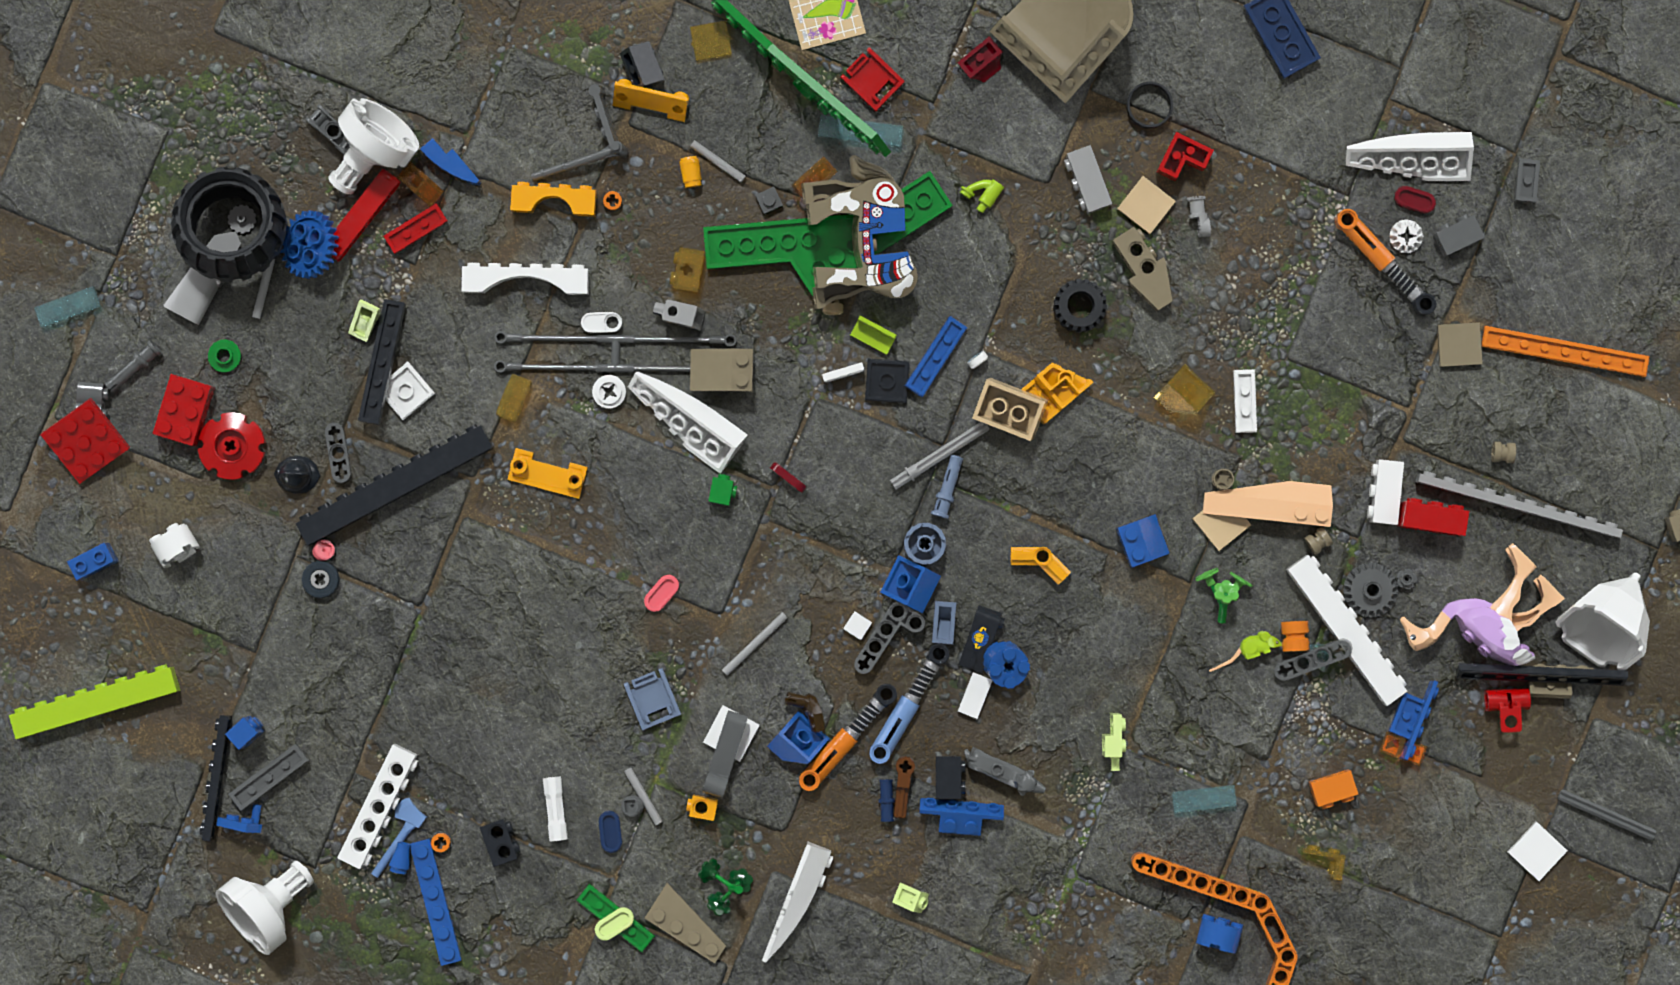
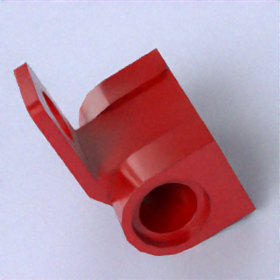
[1484,688,1531,732]

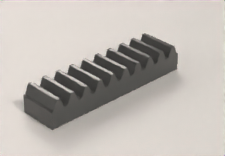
[228,744,309,811]

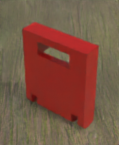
[840,47,905,112]

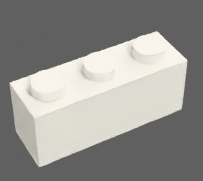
[1367,460,1404,525]

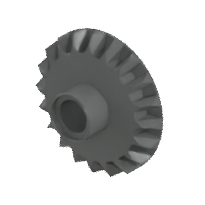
[1343,563,1398,617]

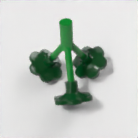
[698,858,753,916]

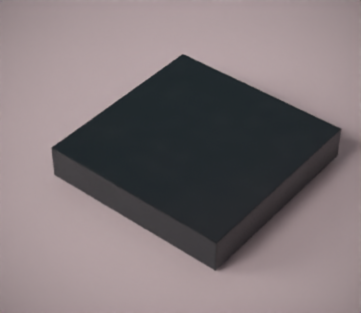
[865,358,909,403]

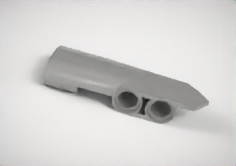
[164,231,241,325]

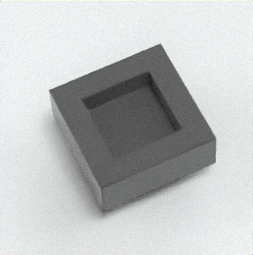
[755,187,783,215]

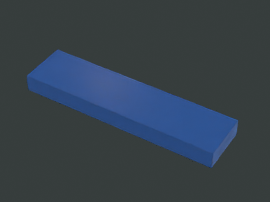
[904,316,967,397]

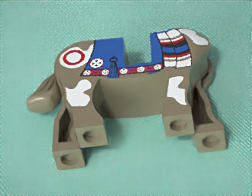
[801,155,918,309]

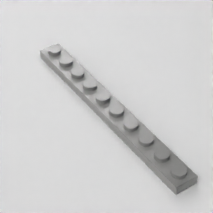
[1415,471,1623,538]

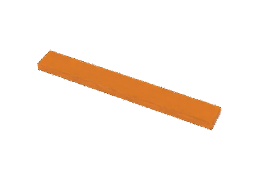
[1481,326,1650,377]

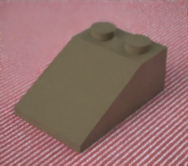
[690,349,754,392]

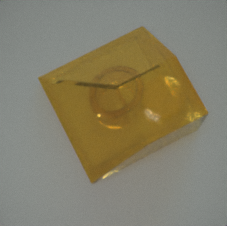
[1154,364,1215,415]

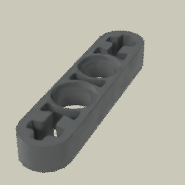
[1274,638,1353,681]

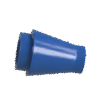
[389,842,410,874]

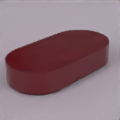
[1394,186,1436,214]
[770,462,807,493]

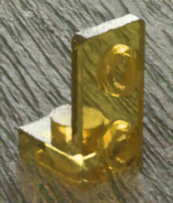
[1301,844,1346,881]

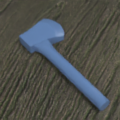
[371,798,427,878]

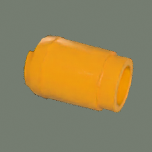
[679,156,702,188]

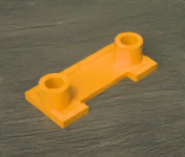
[612,79,689,122]
[507,448,588,499]

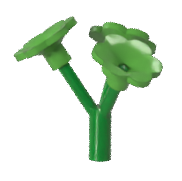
[1196,568,1253,624]

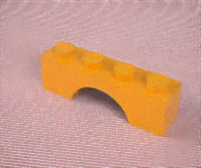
[510,182,597,217]

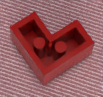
[1156,132,1214,181]

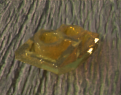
[496,374,532,423]

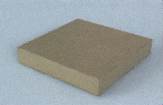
[1437,322,1482,367]

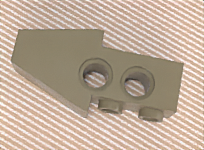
[1112,227,1172,312]

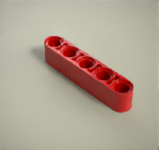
[332,169,401,262]

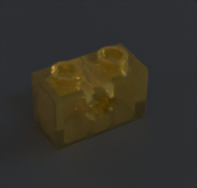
[670,247,705,294]

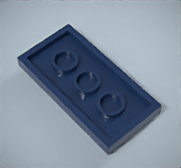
[1243,0,1321,79]

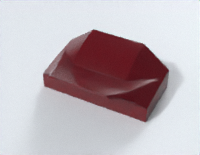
[957,36,1003,82]

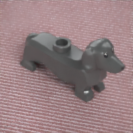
[964,747,1046,796]

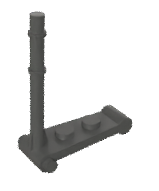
[531,84,629,181]

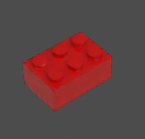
[152,374,215,447]
[1397,498,1469,537]

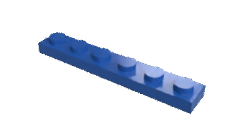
[410,838,462,966]

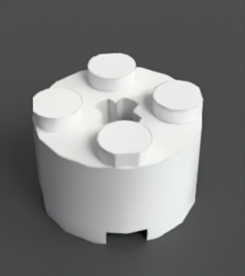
[149,523,200,568]

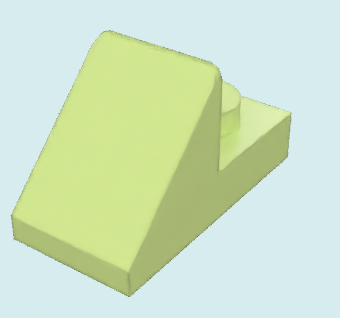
[348,299,381,342]

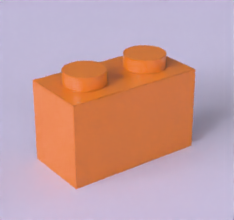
[1308,769,1358,809]

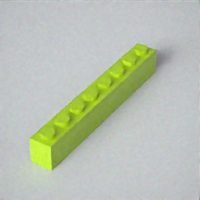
[9,664,181,739]

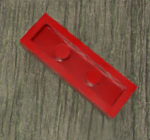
[384,203,448,254]

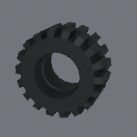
[1053,279,1107,333]

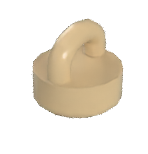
[823,299,843,315]

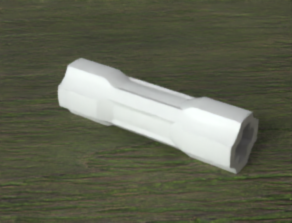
[543,776,568,841]

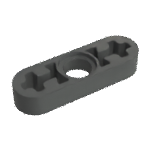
[325,423,352,483]

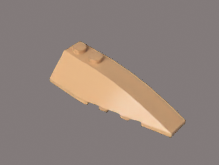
[1203,481,1333,527]

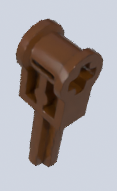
[894,756,915,818]

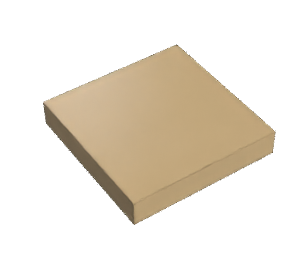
[1117,176,1176,235]
[1192,510,1251,551]

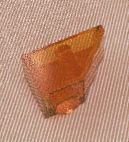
[792,156,838,199]
[397,161,444,207]

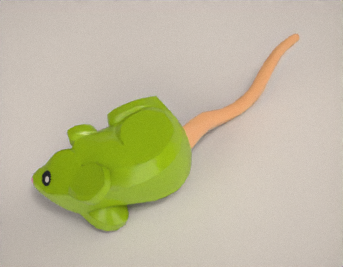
[1209,631,1282,672]

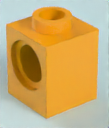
[686,795,718,821]

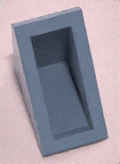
[932,601,956,644]

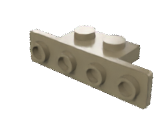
[1512,664,1594,699]

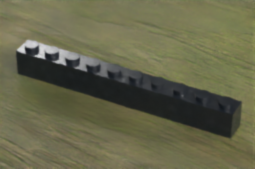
[295,424,494,546]

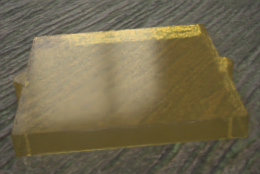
[690,20,732,61]

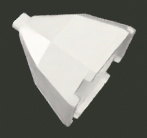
[1556,573,1650,670]

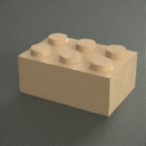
[972,378,1048,441]

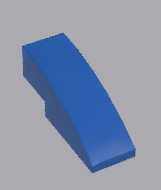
[420,138,481,186]

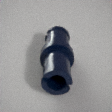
[878,779,895,822]

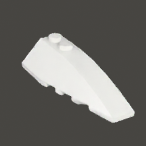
[1346,132,1474,181]
[628,372,747,474]
[762,842,833,962]

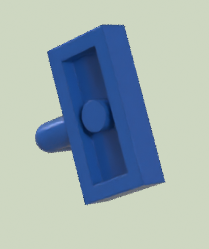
[216,804,262,833]

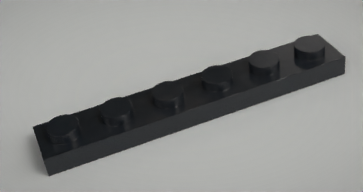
[358,299,406,426]
[199,714,232,841]

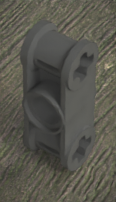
[305,104,350,155]

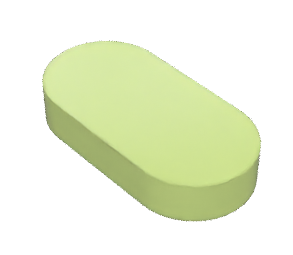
[595,907,634,940]

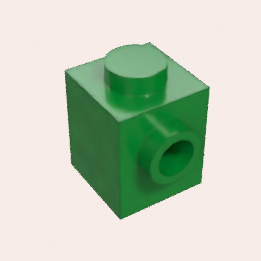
[708,474,737,506]

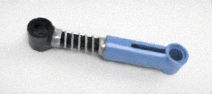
[870,643,949,764]

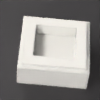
[843,611,872,640]

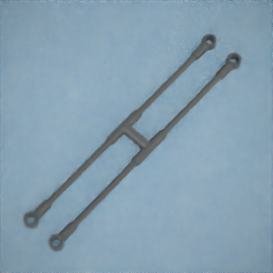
[494,331,737,373]

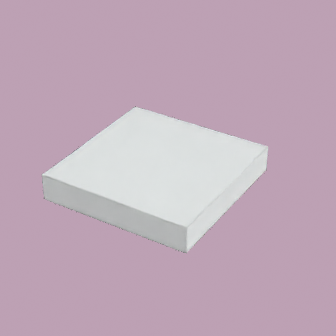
[385,362,435,420]
[703,705,760,762]
[1507,821,1568,881]

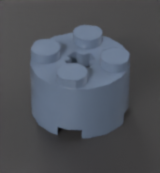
[904,523,946,564]

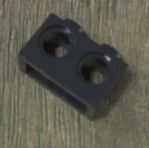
[479,818,521,867]

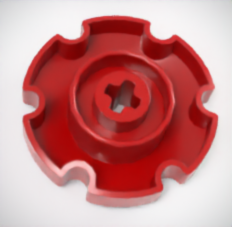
[198,413,266,480]

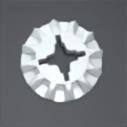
[1390,219,1424,253]
[592,375,626,409]

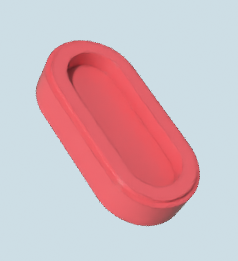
[644,575,679,612]

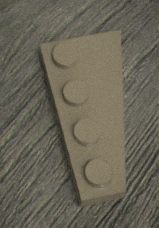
[645,882,726,963]

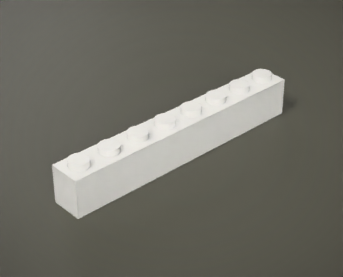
[1286,555,1407,706]

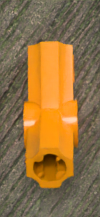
[1011,547,1071,585]

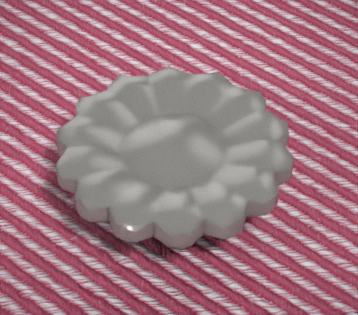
[228,205,257,234]

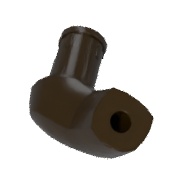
[785,691,825,732]

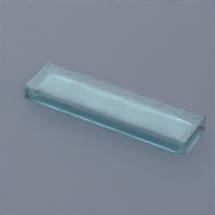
[818,115,903,147]

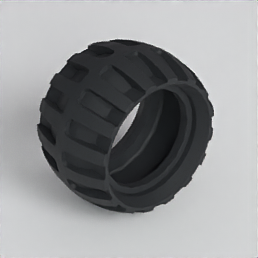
[171,167,287,282]

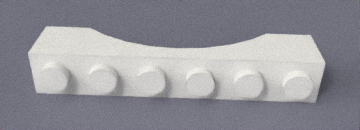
[462,263,589,295]

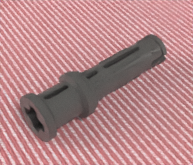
[105,340,162,393]

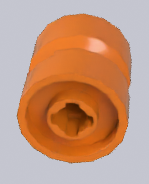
[1281,621,1310,652]

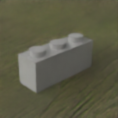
[1064,145,1112,214]

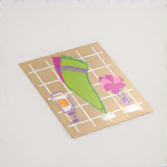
[789,0,866,50]

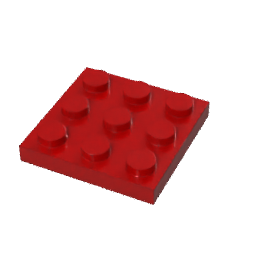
[40,398,130,484]

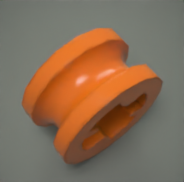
[603,191,622,210]
[431,833,451,852]

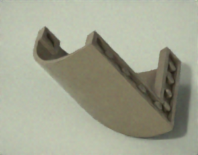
[990,0,1133,104]

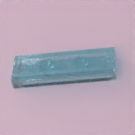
[34,286,101,328]
[1171,785,1237,813]

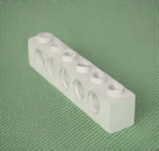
[337,744,418,869]

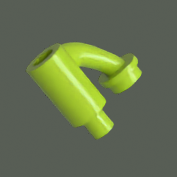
[960,179,1004,213]

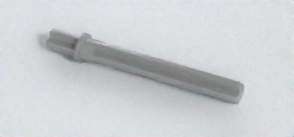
[890,422,989,489]

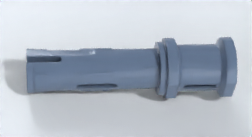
[931,455,963,519]

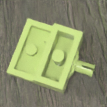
[1102,713,1126,771]

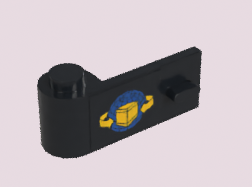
[958,605,1005,673]

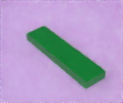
[577,884,655,952]

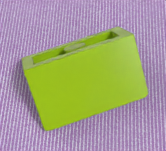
[850,316,897,355]

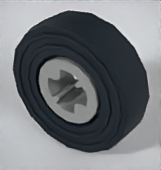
[301,561,340,598]

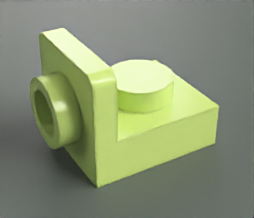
[893,883,929,913]

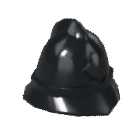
[274,455,320,494]

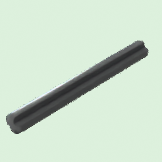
[1557,790,1656,840]

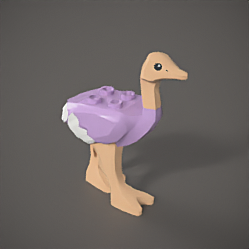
[1400,543,1565,666]

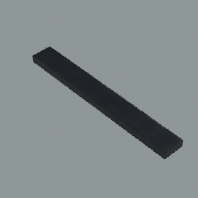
[1456,663,1628,686]

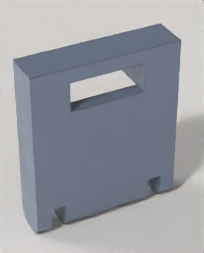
[624,668,681,730]

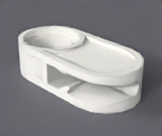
[581,312,623,333]

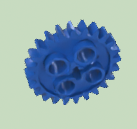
[280,210,339,279]

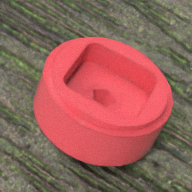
[312,539,335,561]

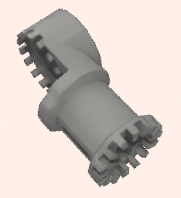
[1187,196,1211,238]

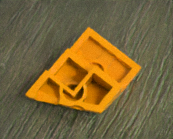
[1021,363,1093,425]

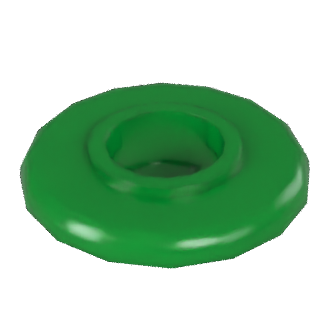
[208,339,241,372]

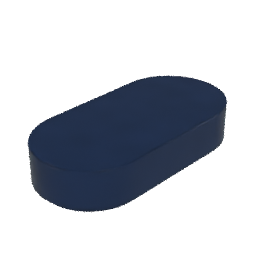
[599,810,622,853]

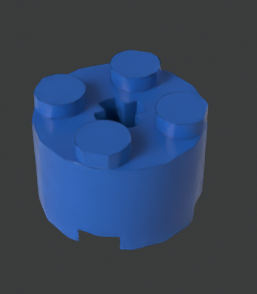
[983,641,1030,689]
[1196,914,1243,953]

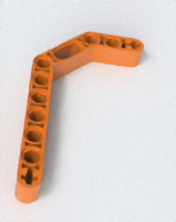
[1131,852,1298,985]

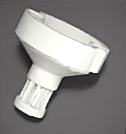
[329,98,419,195]
[216,861,314,955]

